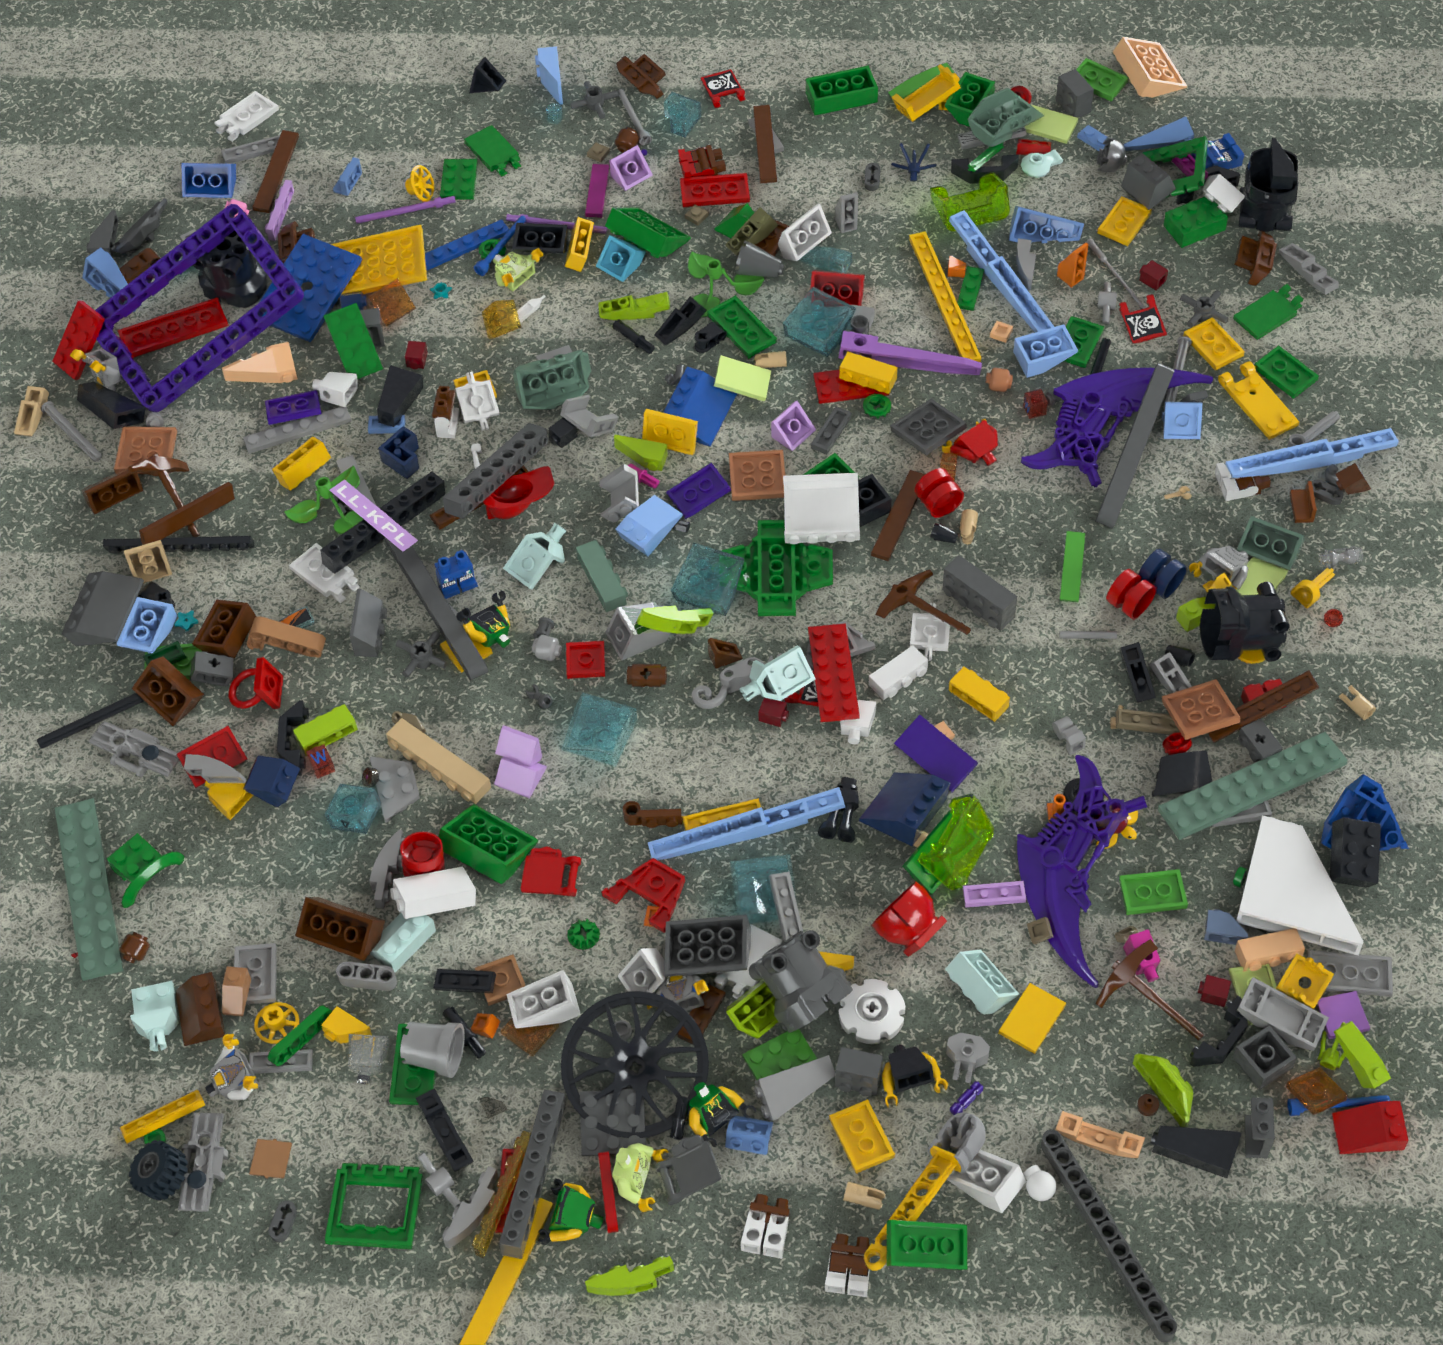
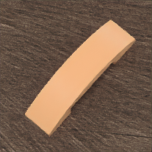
[1055,1111,1145,1158]

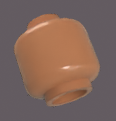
[985,368,1013,392]

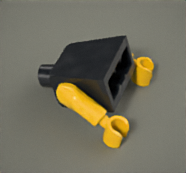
[882,1044,948,1108]

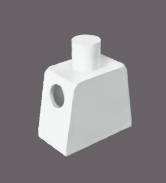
[312,372,358,407]
[840,700,876,744]

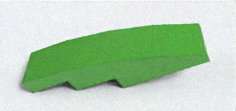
[888,63,955,99]
[1060,531,1085,602]

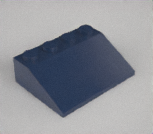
[859,772,950,846]

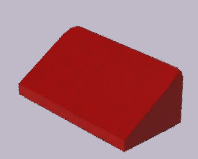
[1016,139,1052,155]

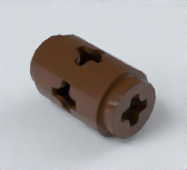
[627,664,667,687]

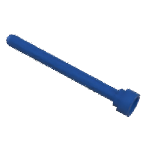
[474,216,526,276]
[1287,1095,1390,1116]

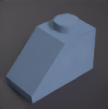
[1204,909,1248,945]

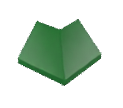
[714,203,754,239]

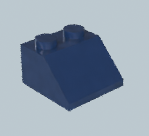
[243,755,300,807]

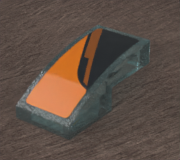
[278,606,315,629]

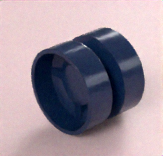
[1138,548,1187,599]

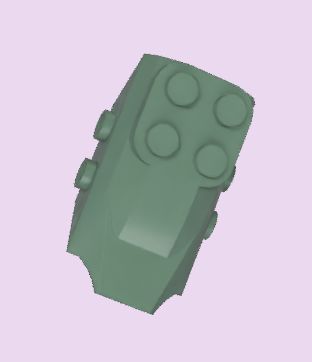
[968,88,1045,147]
[513,349,591,409]

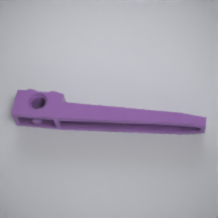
[838,331,982,375]

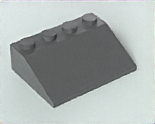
[62,571,144,646]
[664,915,751,977]

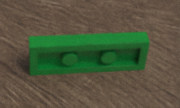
[957,266,984,311]

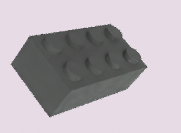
[942,555,1018,631]

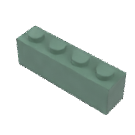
[576,540,628,612]

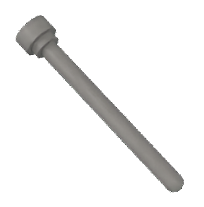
[618,89,652,145]

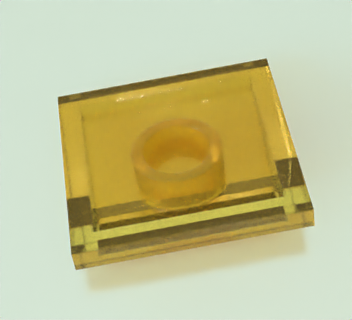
[482,300,522,339]

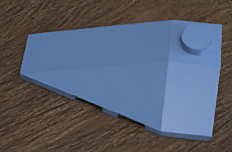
[1123,116,1194,151]
[1009,206,1084,244]
[82,247,136,312]

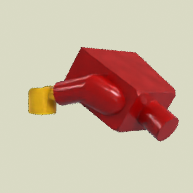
[941,419,998,467]

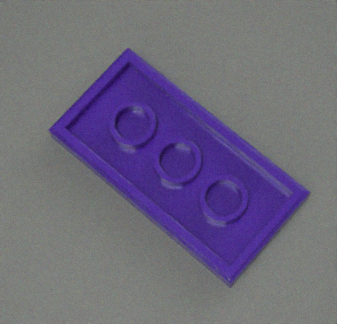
[894,715,978,792]

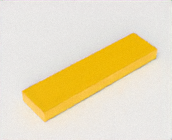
[682,798,761,831]
[120,1090,205,1144]

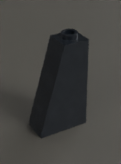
[377,365,423,427]
[77,381,145,429]
[1150,1126,1242,1178]

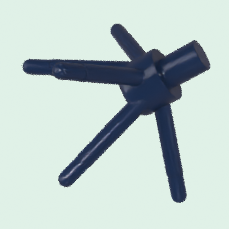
[891,143,937,181]

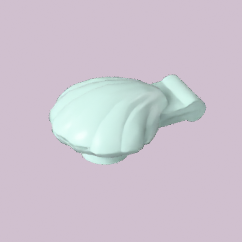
[1021,150,1063,178]

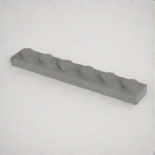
[243,407,352,454]

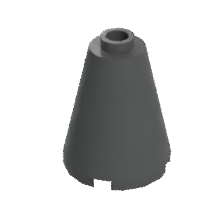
[735,241,785,277]

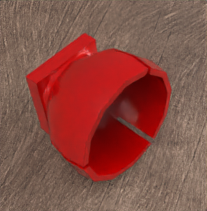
[870,882,947,957]

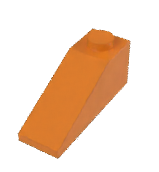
[1057,243,1089,288]

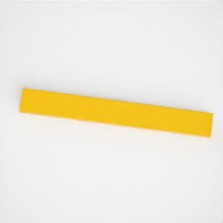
[459,1198,554,1345]

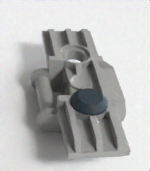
[89,721,179,777]
[178,1113,229,1212]

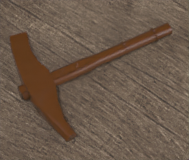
[128,454,200,537]
[875,569,971,635]
[1095,939,1204,1041]

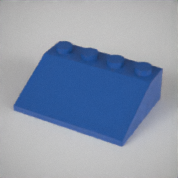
[663,367,737,447]

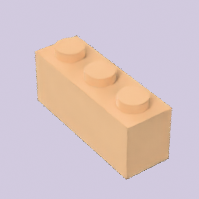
[1235,928,1305,972]

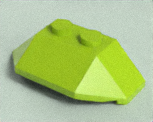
[726,980,778,1039]
[1132,1053,1194,1127]

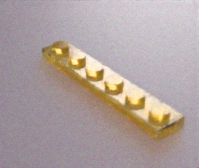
[472,1131,531,1258]

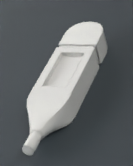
[509,295,546,326]

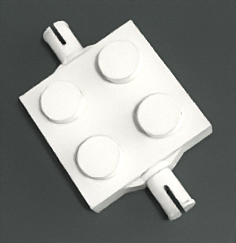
[455,372,499,431]
[910,603,951,661]

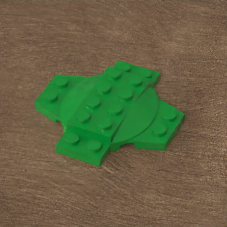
[720,520,833,616]

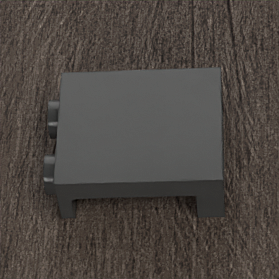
[1244,1097,1275,1159]

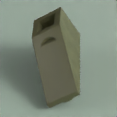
[725,207,778,256]

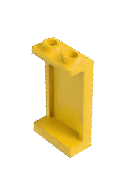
[891,64,961,122]

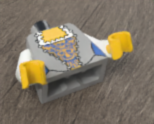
[646,975,709,1017]
[205,1034,260,1100]

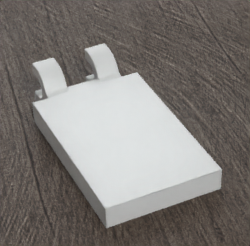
[215,91,279,142]
[289,543,360,603]
[714,924,783,999]

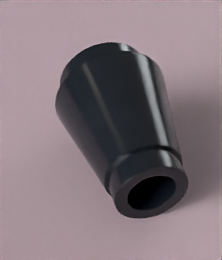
[930,523,959,544]
[1165,645,1195,667]

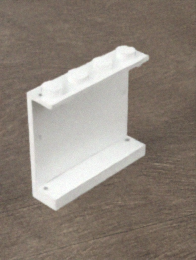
[783,473,860,544]

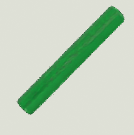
[968,142,1004,172]

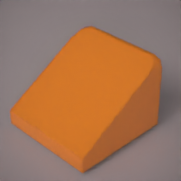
[470,1013,500,1039]

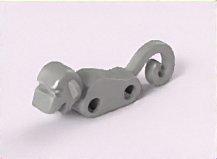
[691,653,782,709]

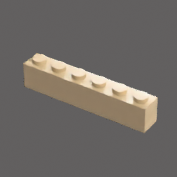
[386,718,491,804]

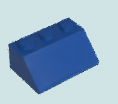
[181,163,236,198]

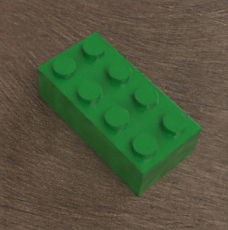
[805,65,878,116]

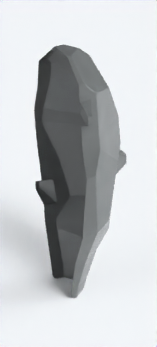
[111,198,167,254]

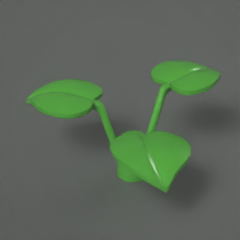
[688,252,764,317]
[284,465,363,534]

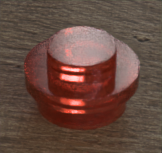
[1324,609,1343,627]

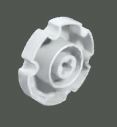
[839,979,905,1044]

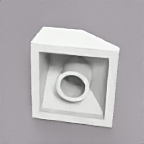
[618,948,665,1007]

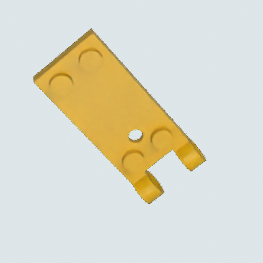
[1218,361,1299,440]

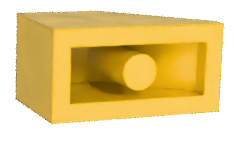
[321,1006,372,1044]

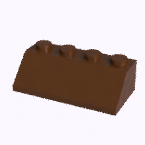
[295,897,385,960]

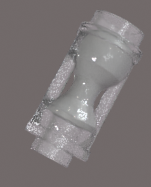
[1319,546,1363,569]

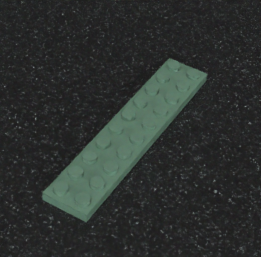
[1158,732,1348,840]
[55,798,124,981]

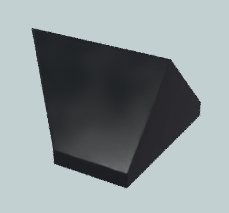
[469,57,507,94]

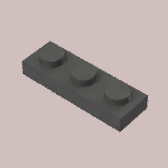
[811,406,852,455]

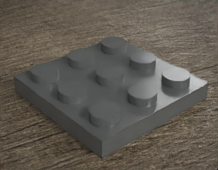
[890,399,967,455]
[580,1089,646,1157]

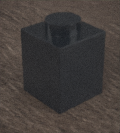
[548,417,578,448]

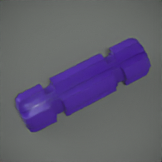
[950,1081,983,1115]

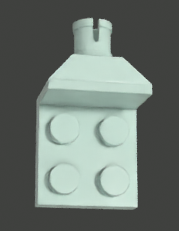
[503,522,566,590]
[740,645,816,702]
[130,981,179,1051]

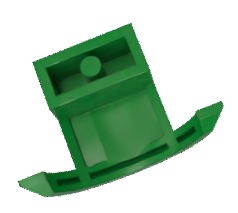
[106,833,184,908]

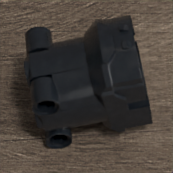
[1239,147,1298,232]
[192,230,267,308]
[1199,582,1290,662]

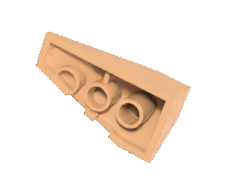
[222,342,297,383]

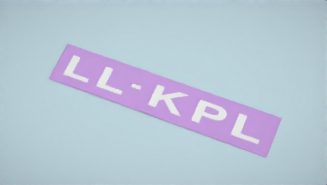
[329,479,418,551]

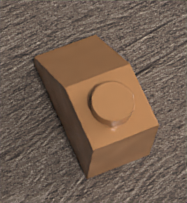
[222,966,251,1016]

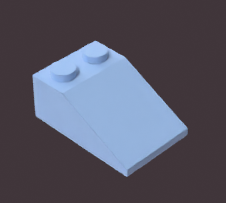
[535,46,563,105]
[1013,324,1078,378]
[616,495,683,556]
[117,597,177,653]

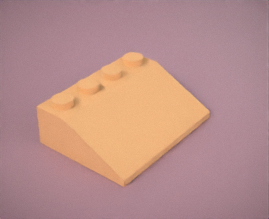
[1113,37,1187,98]

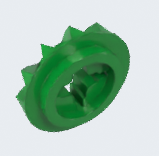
[479,239,506,259]
[863,394,891,419]
[567,919,600,950]

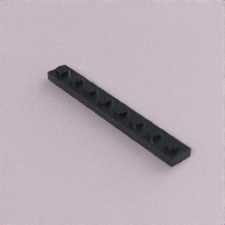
[103,536,254,554]

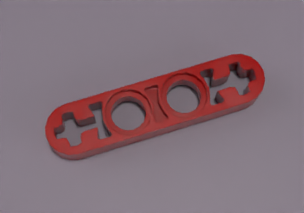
[598,1151,619,1233]

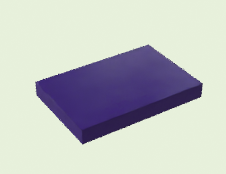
[265,390,322,425]
[666,462,731,519]

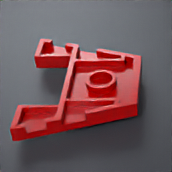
[601,858,686,933]

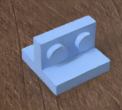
[1162,402,1202,439]

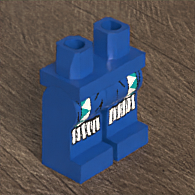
[1191,133,1244,169]
[434,550,478,599]

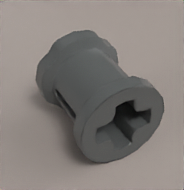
[533,617,555,638]

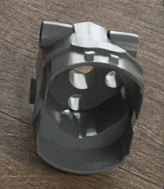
[749,930,853,1033]

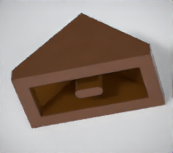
[708,638,743,669]

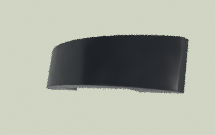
[416,1088,474,1172]

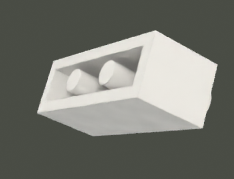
[869,645,928,700]

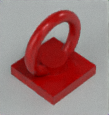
[228,657,283,709]

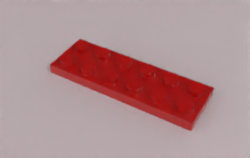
[117,297,229,358]
[808,623,860,722]

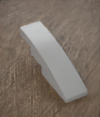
[1279,243,1339,295]

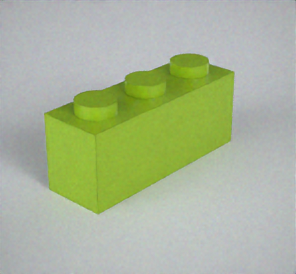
[293,704,358,756]

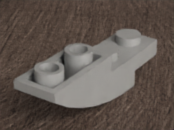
[369,830,405,909]
[442,1166,498,1248]

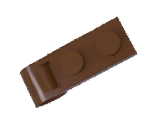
[119,248,161,284]
[623,801,682,828]

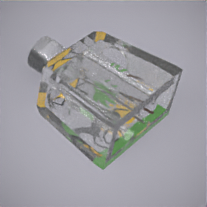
[348,1034,391,1085]

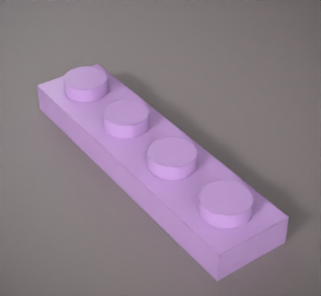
[265,180,294,241]

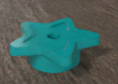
[430,282,452,299]
[174,610,199,631]

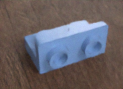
[333,157,362,196]
[725,1116,773,1155]

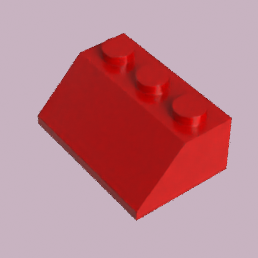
[809,270,865,308]

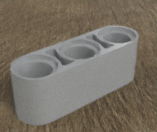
[336,962,397,991]

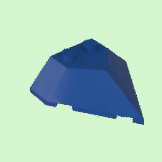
[1321,774,1409,851]

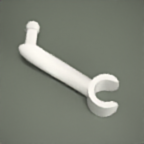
[471,443,482,469]

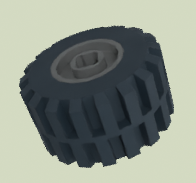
[129,1140,188,1201]

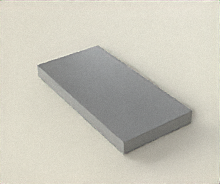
[1307,950,1393,997]

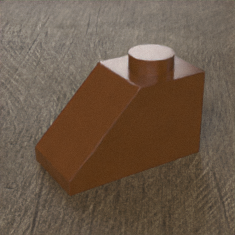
[1335,463,1371,495]

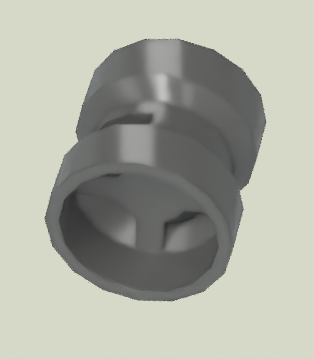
[851,315,868,335]

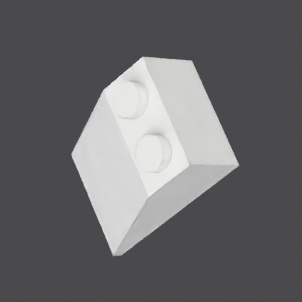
[1202,174,1245,213]
[506,970,581,1028]
[947,1149,1027,1213]

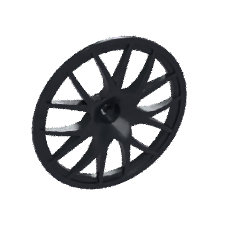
[561,991,709,1138]

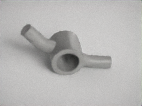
[1097,282,1117,324]
[417,1152,461,1208]

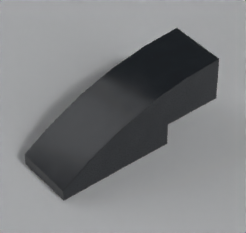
[654,296,707,345]

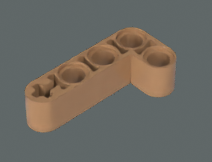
[247,617,326,658]

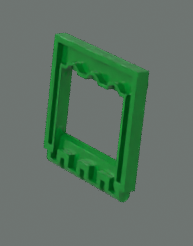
[1143,136,1208,198]
[325,1163,423,1249]

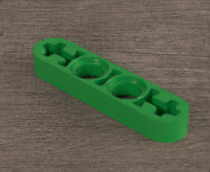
[268,1005,332,1066]

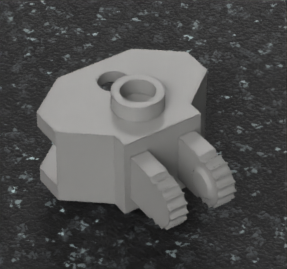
[946,1032,990,1083]

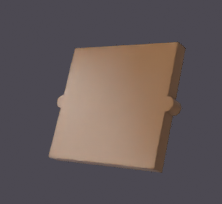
[249,1139,292,1179]

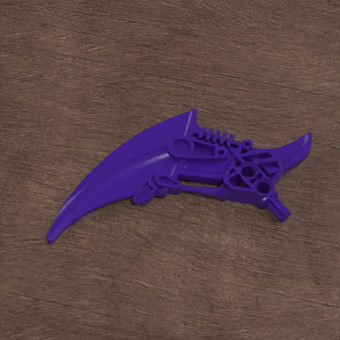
[1021,368,1213,488]
[1017,755,1147,988]

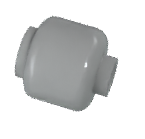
[532,635,562,661]

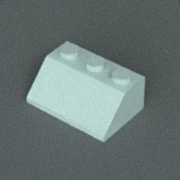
[370,912,436,972]
[945,950,1020,1015]

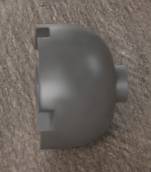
[1097,137,1127,173]

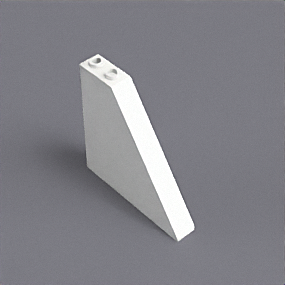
[1236,815,1363,956]

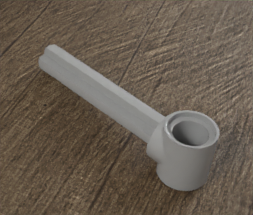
[1287,411,1340,447]

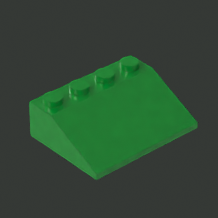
[605,207,691,258]
[438,804,538,884]

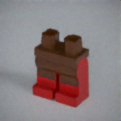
[678,145,726,178]

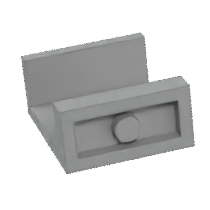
[560,395,619,437]
[599,464,639,523]

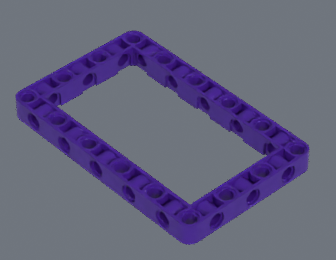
[95,204,304,412]

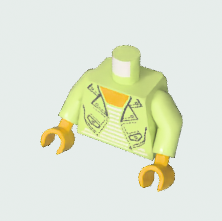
[493,248,544,291]
[612,1143,669,1212]

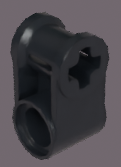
[694,322,727,353]
[138,581,175,608]

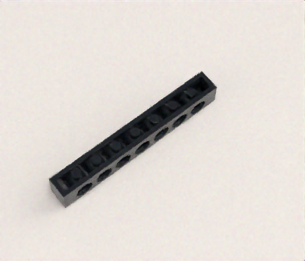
[320,471,445,574]

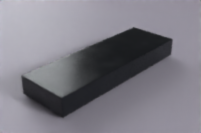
[433,969,496,994]

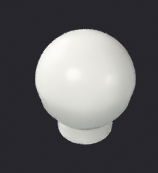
[1024,1165,1056,1201]

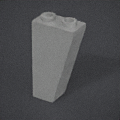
[754,1055,836,1122]

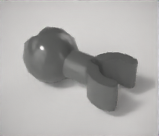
[525,684,553,709]

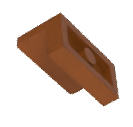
[1290,481,1317,523]

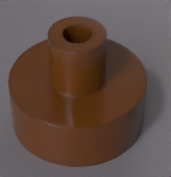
[1137,1094,1159,1116]

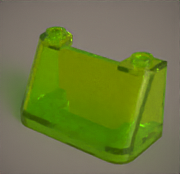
[930,173,1010,231]
[917,794,994,890]

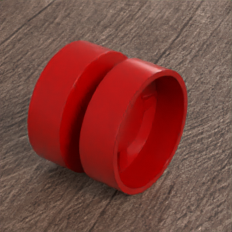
[915,468,964,518]
[1106,569,1157,620]
[400,832,445,877]

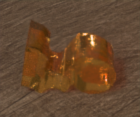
[940,452,957,482]

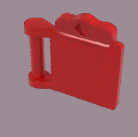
[521,846,582,897]

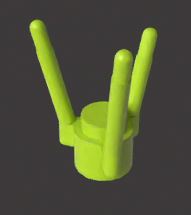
[1317,1022,1346,1070]

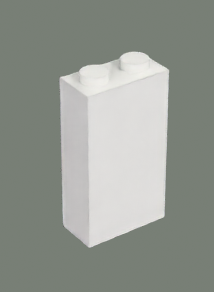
[390,866,476,919]

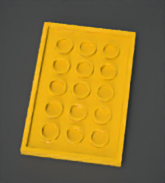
[331,225,427,300]

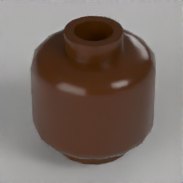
[615,127,639,153]
[119,932,150,964]

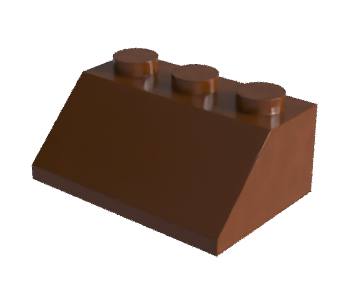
[81,468,144,515]
[192,599,257,659]
[132,657,204,726]
[175,972,225,1046]

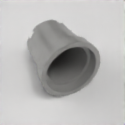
[400,1021,465,1078]

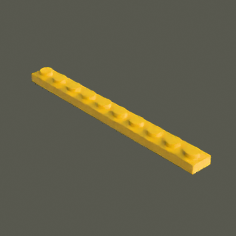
[909,231,981,362]

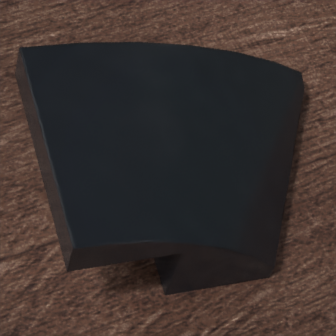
[1152,750,1212,797]

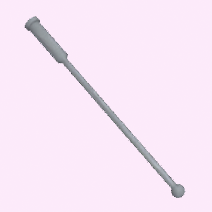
[1086,238,1146,309]

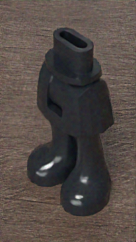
[818,777,859,843]

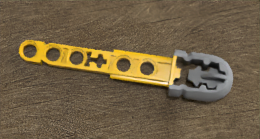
[864,1112,985,1271]

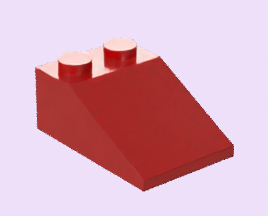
[1332,1100,1409,1154]

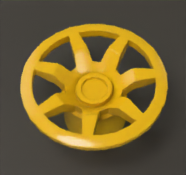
[405,165,435,202]
[254,1002,299,1044]

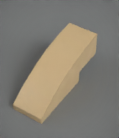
[14,386,49,437]

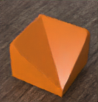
[948,256,966,278]

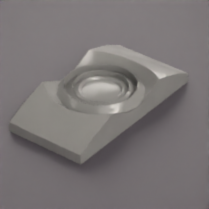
[1237,977,1329,1051]

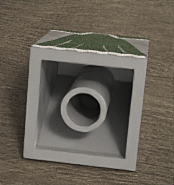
[605,602,670,661]

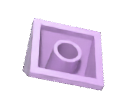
[609,145,653,191]
[771,401,816,451]
[495,725,542,767]
[494,757,547,799]

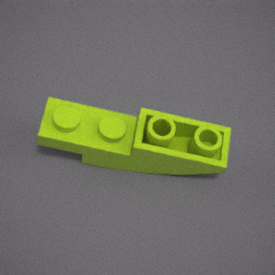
[598,292,670,320]
[636,605,714,634]
[585,1256,674,1296]

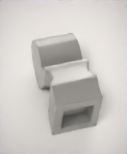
[1052,716,1086,755]

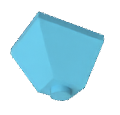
[596,235,646,282]

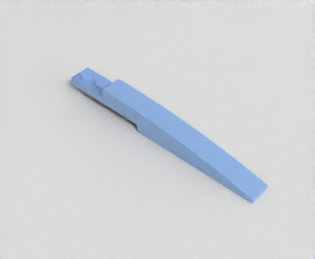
[949,210,1054,332]
[1225,428,1399,478]
[648,787,845,860]

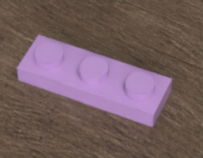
[962,881,1026,908]

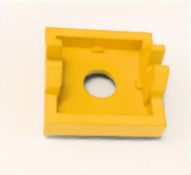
[1276,953,1334,1009]

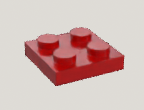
[566,641,605,679]

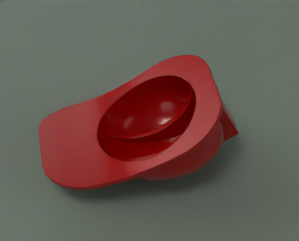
[483,466,554,519]

